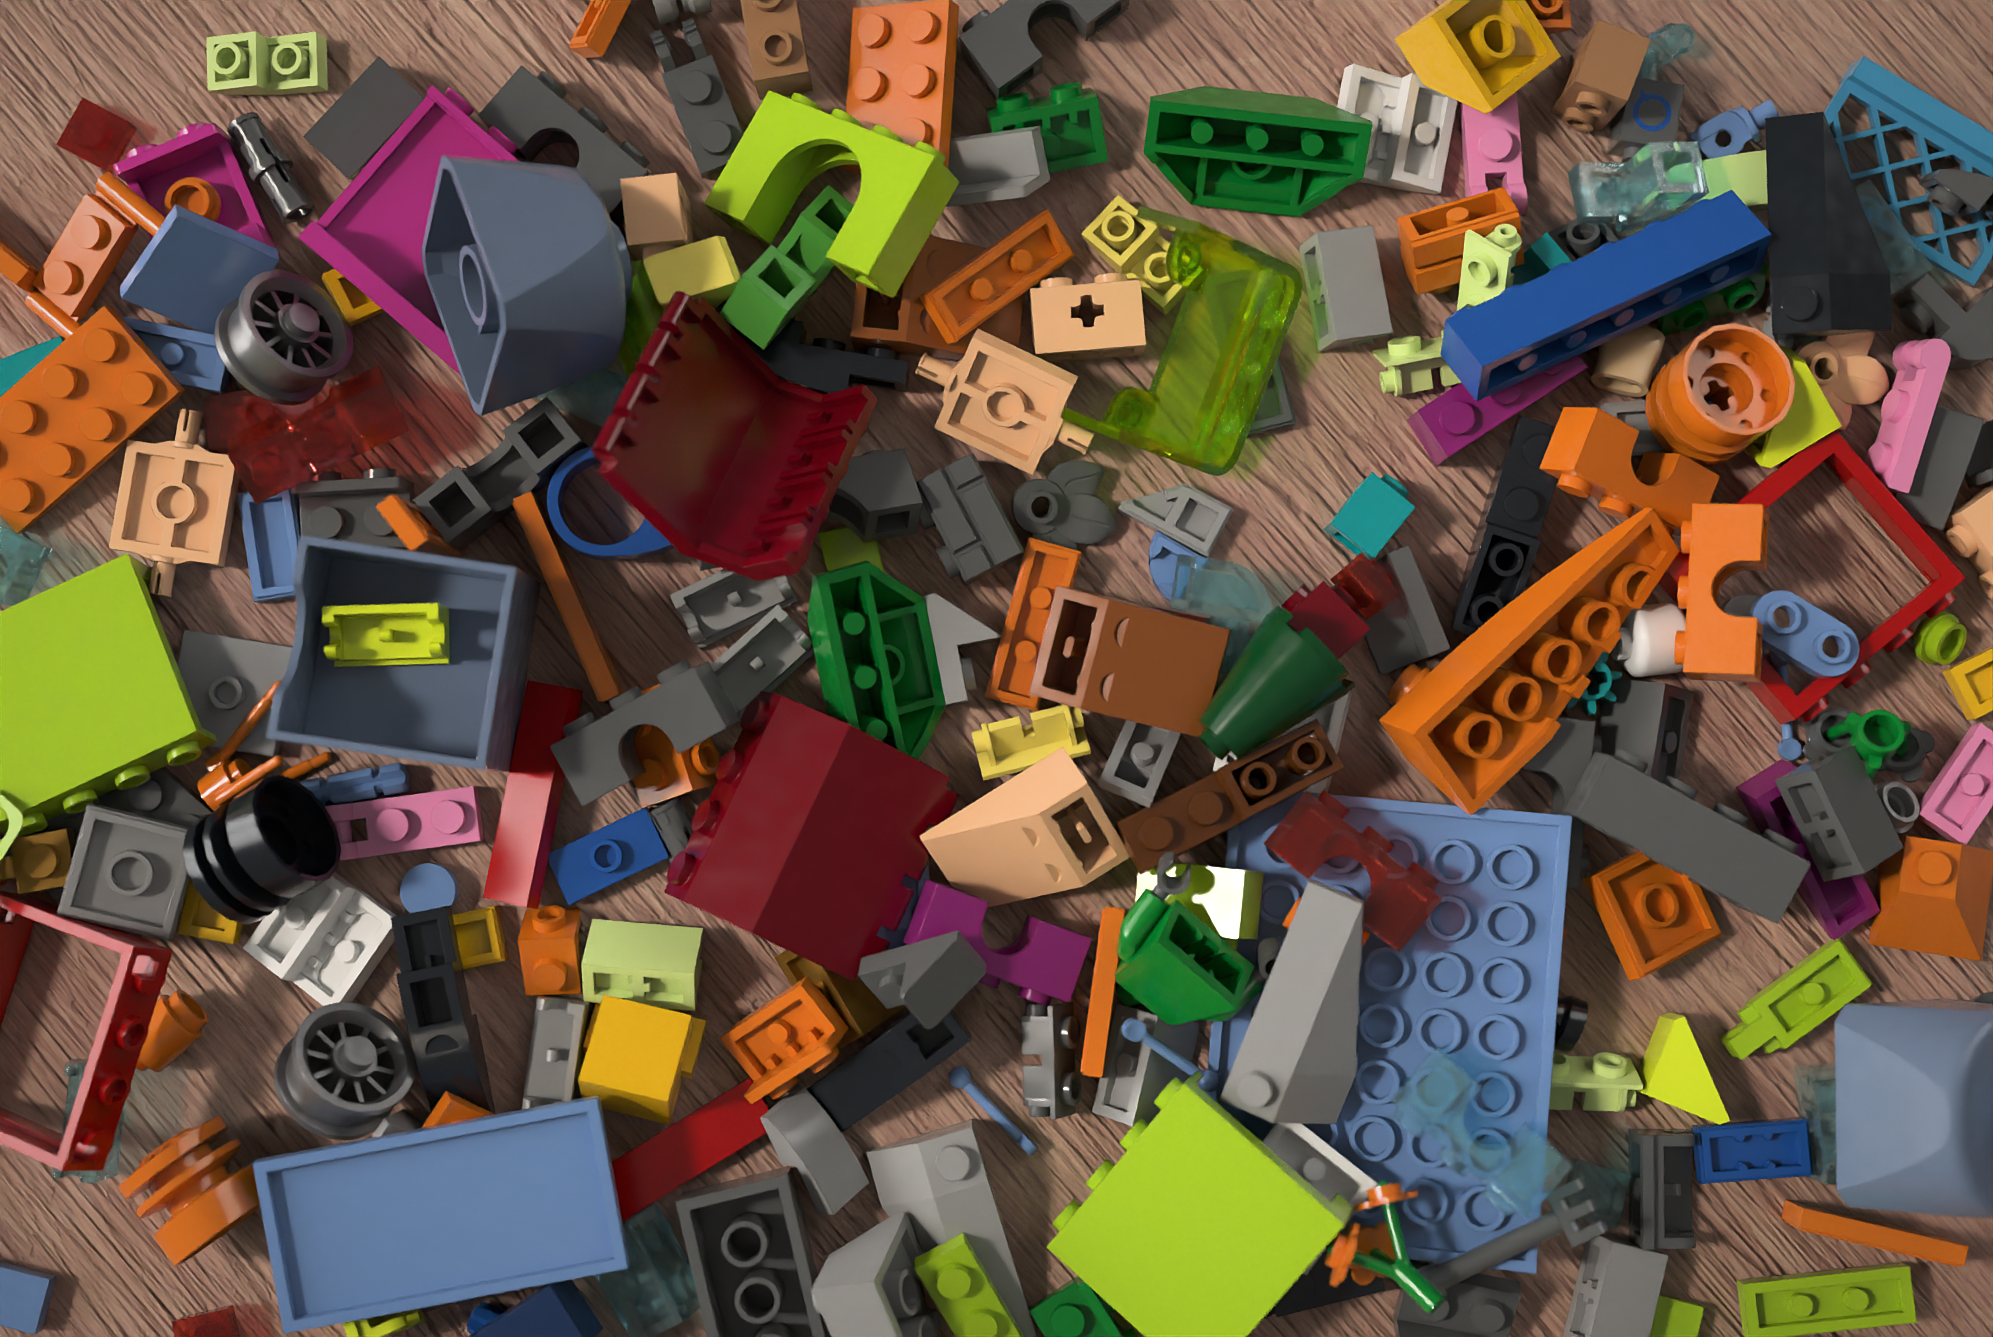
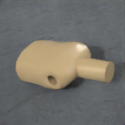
[1591,323,1665,397]

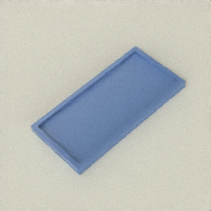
[253,1095,630,1334]

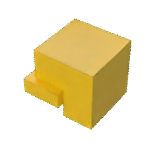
[578,994,707,1125]

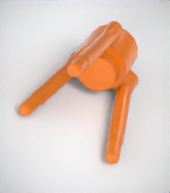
[197,681,332,810]

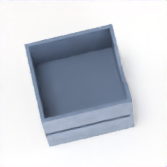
[267,535,541,772]

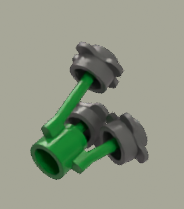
[1800,708,1935,783]

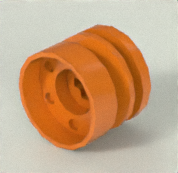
[1645,323,1795,466]
[118,1115,261,1267]

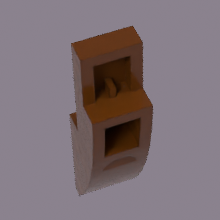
[1114,719,1344,875]

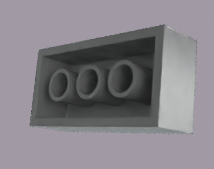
[676,1166,831,1337]

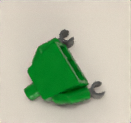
[1114,851,1280,1026]

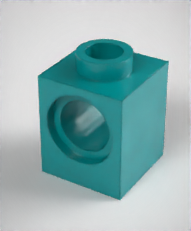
[1323,472,1415,564]

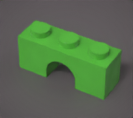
[720,185,854,350]

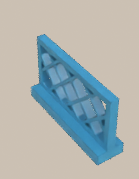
[1823,56,1993,287]

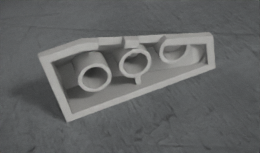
[1219,878,1364,1124]
[866,1119,1036,1337]
[811,1212,942,1337]

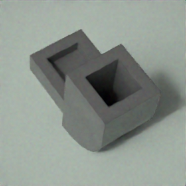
[1892,273,1993,370]

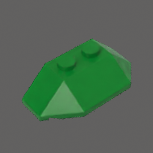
[1144,86,1373,217]
[807,561,946,760]

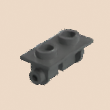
[1021,1002,1082,1120]

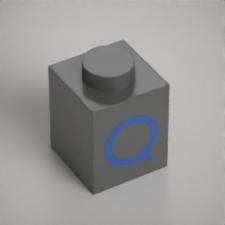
[1606,77,1684,168]

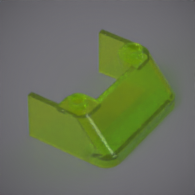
[1060,206,1303,476]

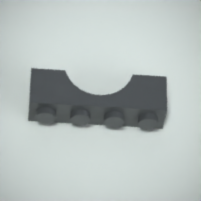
[697,448,923,571]

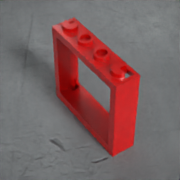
[1658,430,1965,724]
[0,891,173,1171]

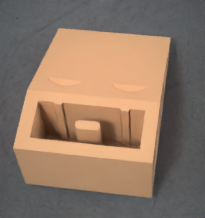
[919,747,1130,908]

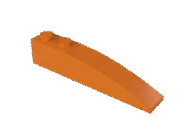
[1379,507,1680,816]

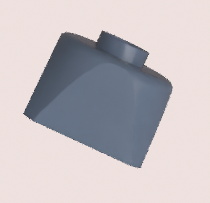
[421,155,632,416]
[1835,999,1993,1219]

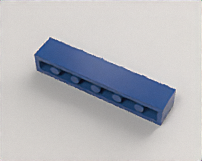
[1440,190,1772,402]

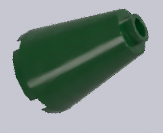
[1198,606,1355,761]

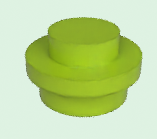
[1913,611,1967,665]

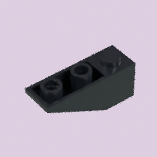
[806,1009,971,1133]

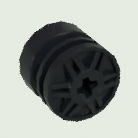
[183,775,341,924]

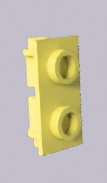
[971,703,1091,781]

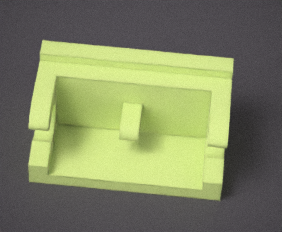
[581,919,703,1011]

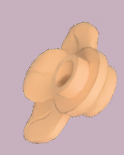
[1795,332,1889,430]

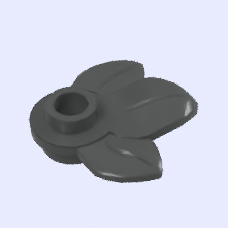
[1011,460,1118,550]

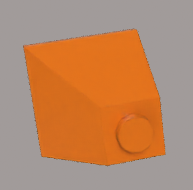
[1868,835,1993,961]

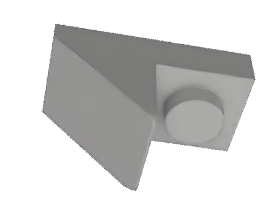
[925,593,1001,707]
[1097,720,1181,808]

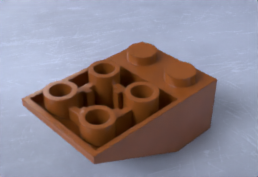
[850,235,1024,360]
[1029,585,1232,737]

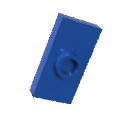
[548,807,671,905]
[1692,1117,1813,1184]

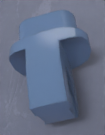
[1689,99,1780,159]

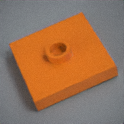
[1582,850,1723,981]

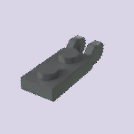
[650,17,743,179]

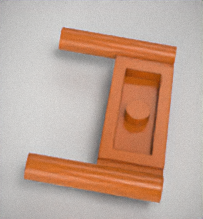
[25,172,166,339]

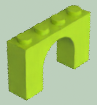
[704,90,960,298]

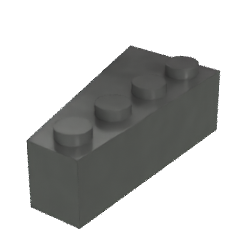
[1563,749,1811,924]

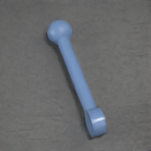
[1769,651,1802,760]
[1122,1018,1220,1092]
[949,1066,1038,1156]

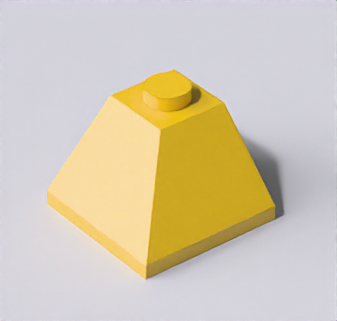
[1395,0,1561,114]

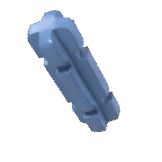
[300,763,410,807]

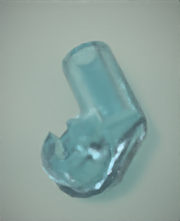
[1637,23,1695,80]

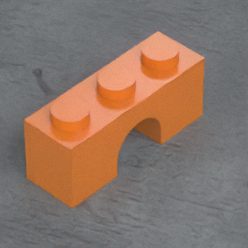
[1539,407,1720,537]
[1674,504,1769,682]

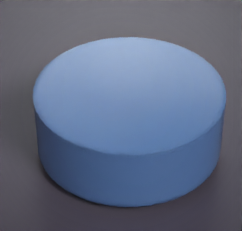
[400,863,459,913]

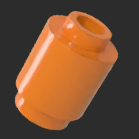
[136,989,209,1072]

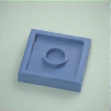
[120,204,279,335]

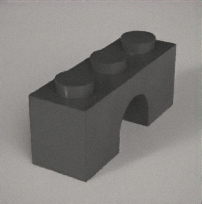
[959,0,1130,100]
[478,65,650,226]
[413,397,588,551]
[550,659,740,806]
[1519,717,1602,889]

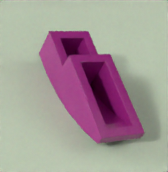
[1735,759,1880,940]

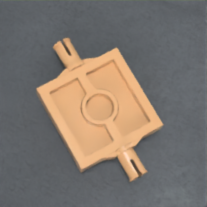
[915,329,1095,475]
[109,409,243,597]

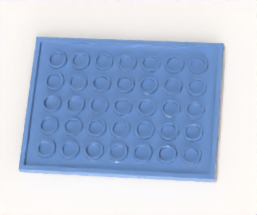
[1206,792,1572,1274]

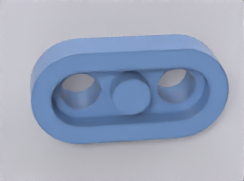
[1747,590,1859,678]

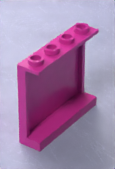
[298,85,520,375]

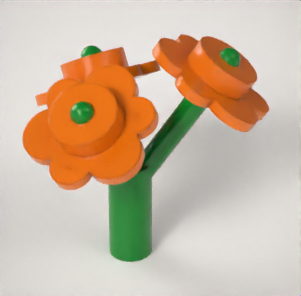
[1325,1181,1445,1315]

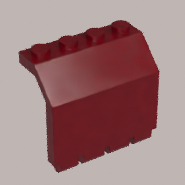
[592,291,878,581]
[664,691,960,982]

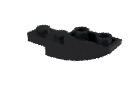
[715,300,910,394]
[1450,415,1558,635]
[391,905,496,1114]

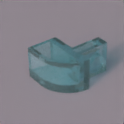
[1568,141,1709,231]
[1170,554,1271,675]

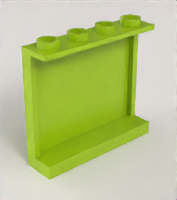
[0,553,218,837]
[1047,1070,1355,1337]

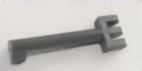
[1418,1177,1609,1297]

